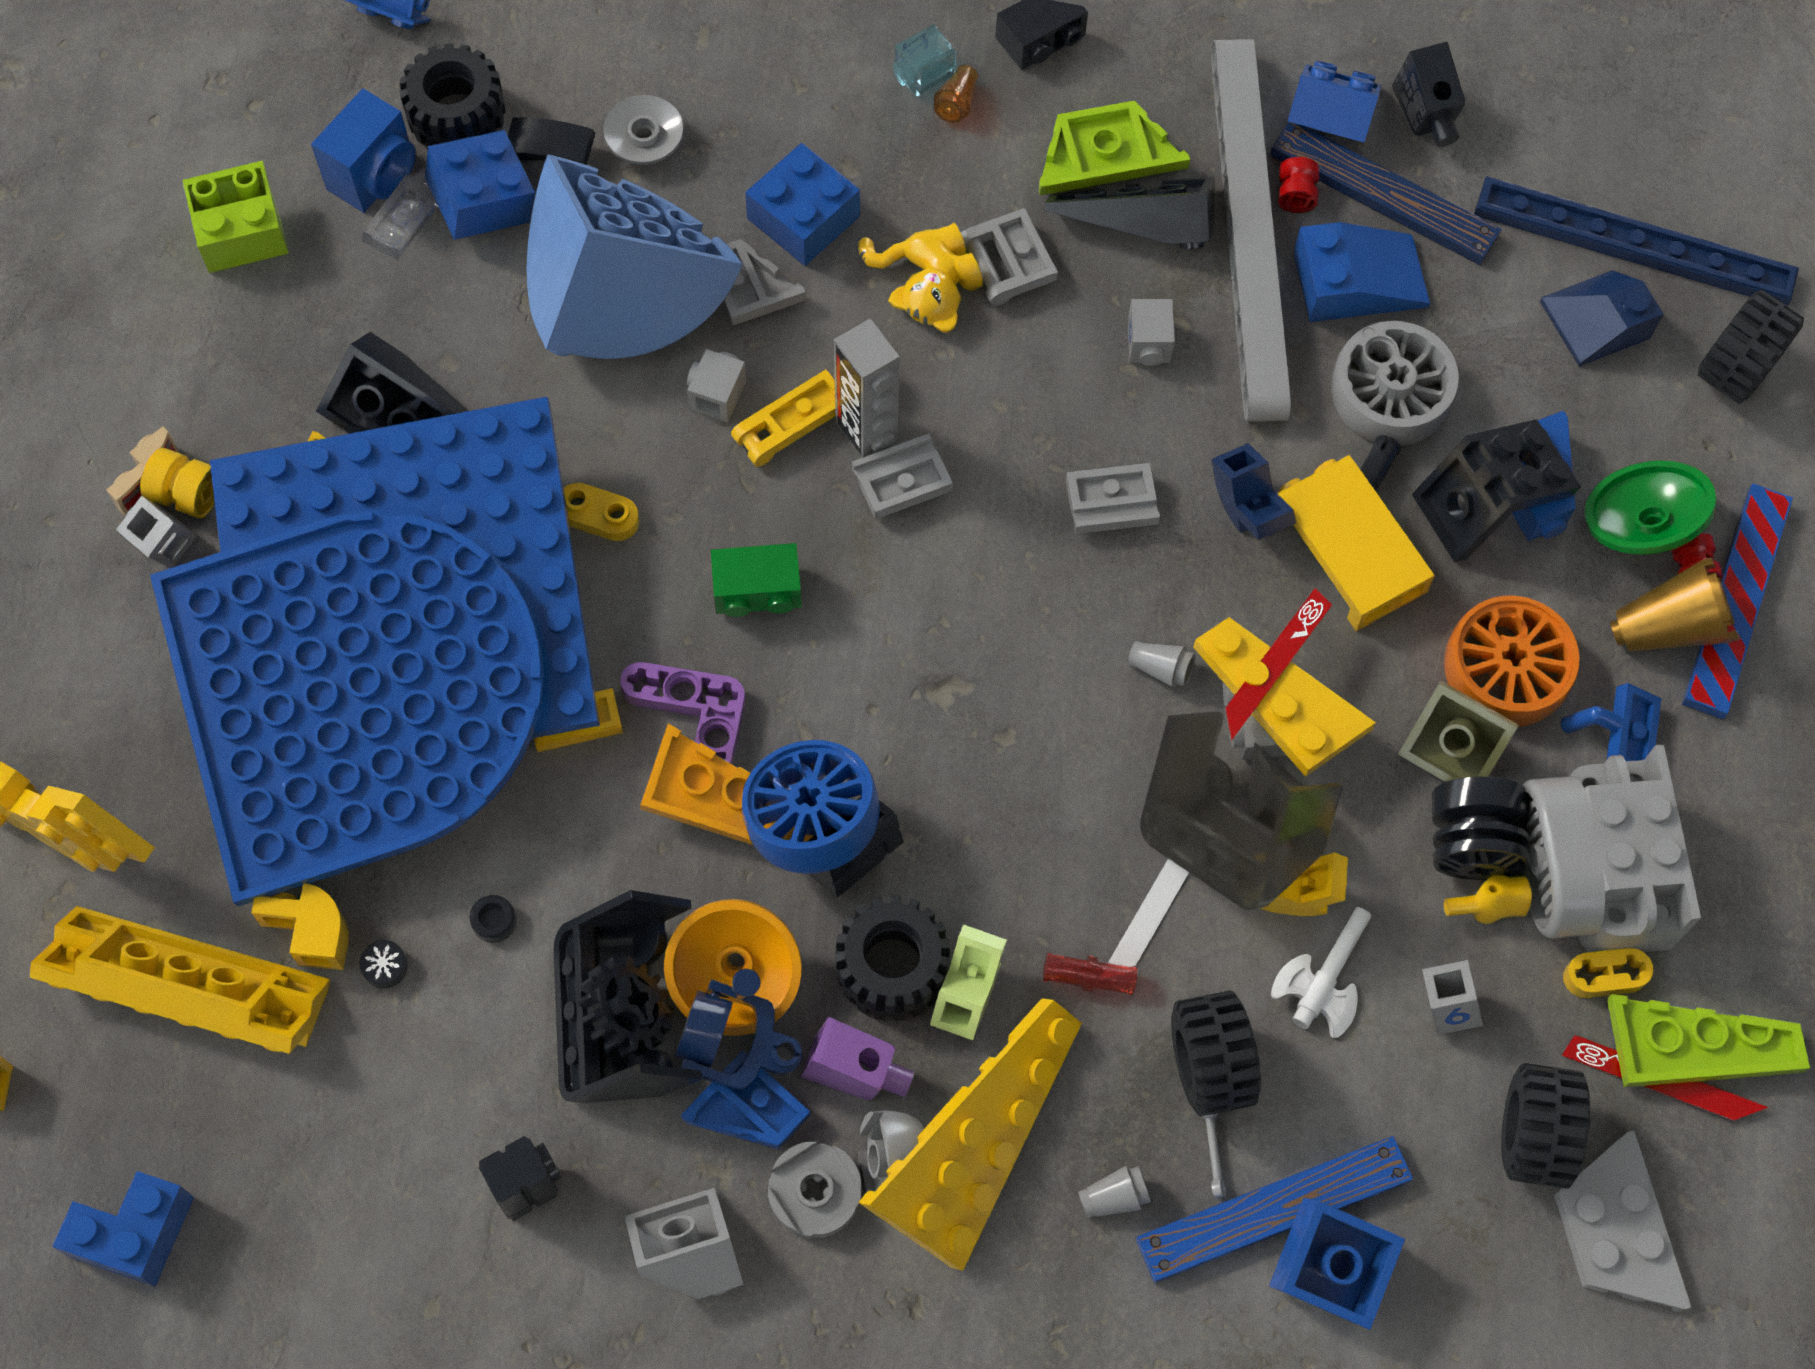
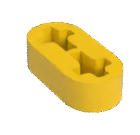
[1563,948,1653,998]

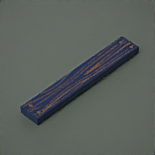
[1270,122,1502,265]

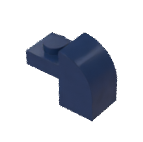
[1211,443,1296,540]

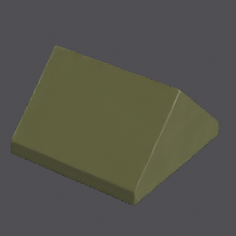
[1398,681,1519,782]

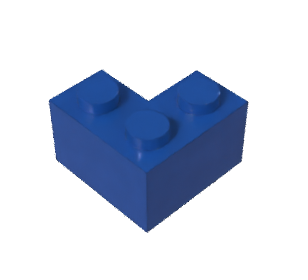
[52,1171,194,1287]

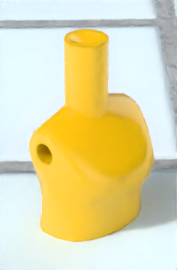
[1443,874,1532,924]

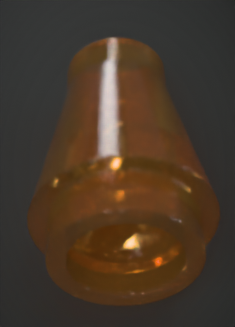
[933,65,979,123]

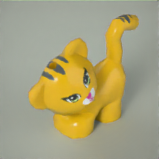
[858,222,983,333]

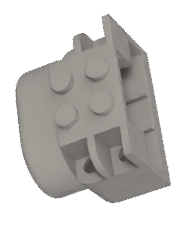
[1521,745,1701,952]

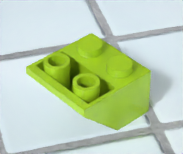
[182,160,289,273]

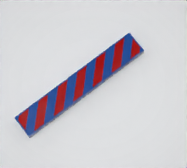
[1682,483,1793,719]

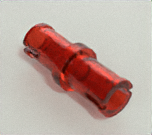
[1043,952,1138,996]

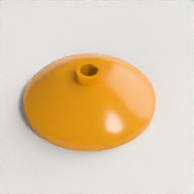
[664,899,802,1036]

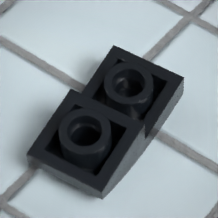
[508,117,596,165]

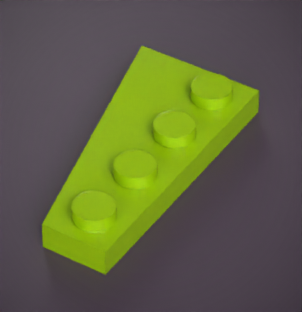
[1607,994,1810,1087]

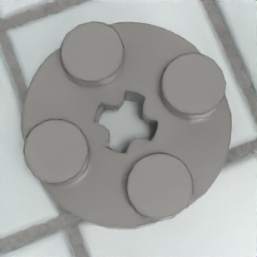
[768,1142,861,1239]

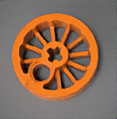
[1444,596,1579,727]

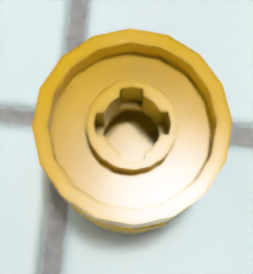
[140,447,215,519]

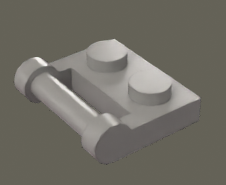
[961,208,1058,306]

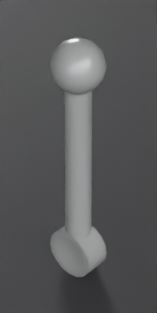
[1202,1113,1226,1199]

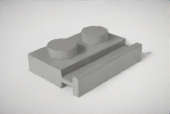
[852,433,953,520]
[1066,463,1160,534]

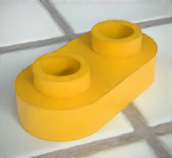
[564,483,639,541]

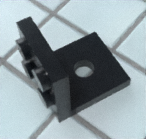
[1412,419,1581,563]

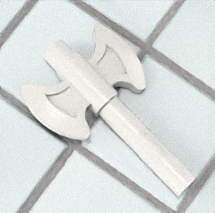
[1271,907,1372,1038]

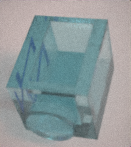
[892,24,956,96]

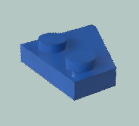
[681,1050,811,1150]

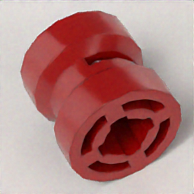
[1278,157,1320,213]
[1671,533,1723,580]

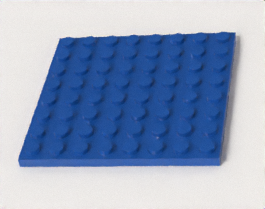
[210,397,600,738]

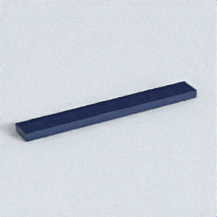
[1474,176,1800,306]

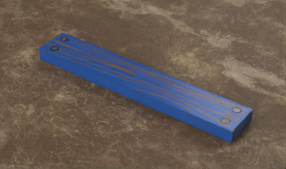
[1135,1136,1413,1284]

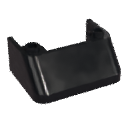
[553,890,702,1103]

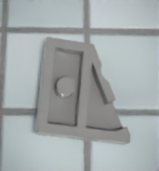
[722,239,806,326]

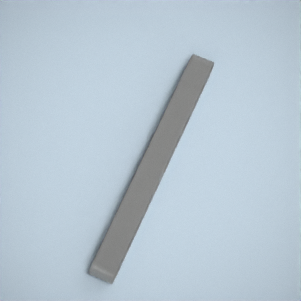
[1211,39,1291,422]

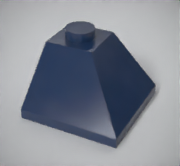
[1540,270,1664,367]

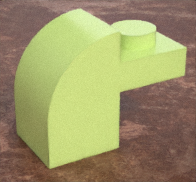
[930,925,1007,1040]

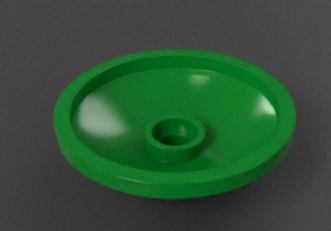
[1584,460,1717,555]

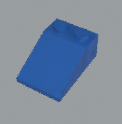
[1293,222,1430,322]

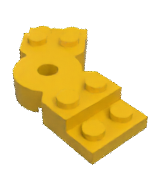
[0,761,155,873]

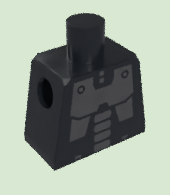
[1392,42,1465,147]

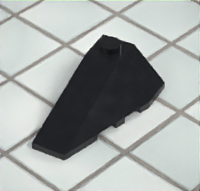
[1045,177,1215,249]
[316,332,468,434]

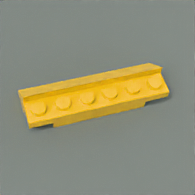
[30,906,330,1054]

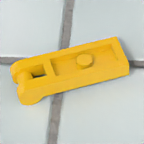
[731,369,836,467]

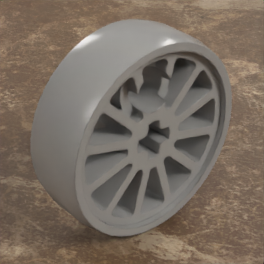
[1331,321,1459,446]

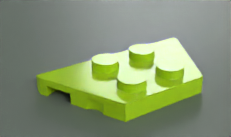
[1038,100,1190,196]

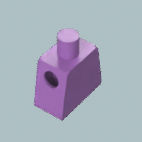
[800,1017,914,1101]

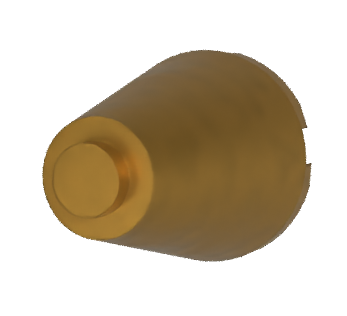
[1610,557,1740,652]

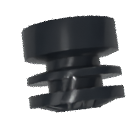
[1432,776,1530,880]

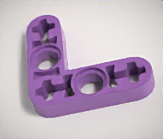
[620,662,745,765]

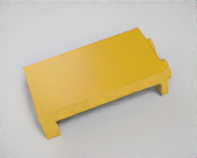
[1278,455,1435,632]

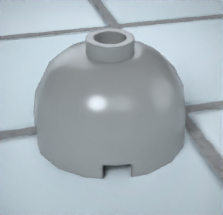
[858,1110,925,1194]

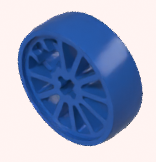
[742,740,880,874]

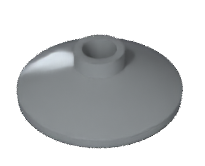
[603,95,683,165]

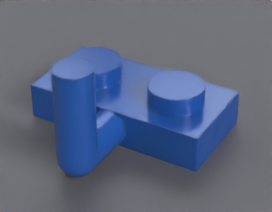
[1561,683,1662,761]

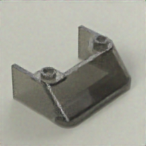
[1140,711,1343,910]

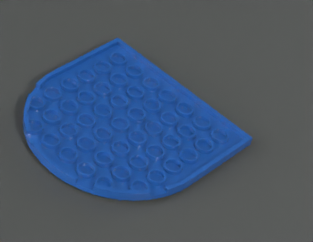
[150,512,544,907]

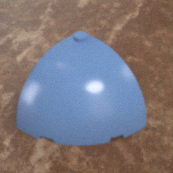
[527,154,742,359]

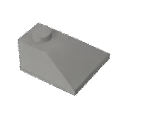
[624,1187,744,1300]

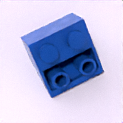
[1288,61,1382,142]

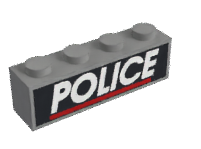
[834,318,900,458]

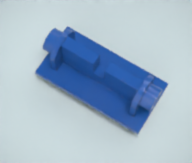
[344,0,431,29]

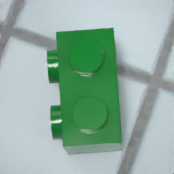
[710,543,802,617]

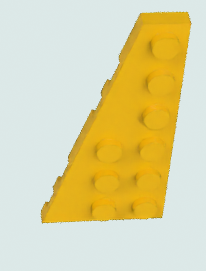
[858,998,1082,1271]

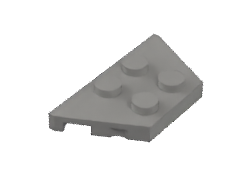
[1554,1131,1692,1312]

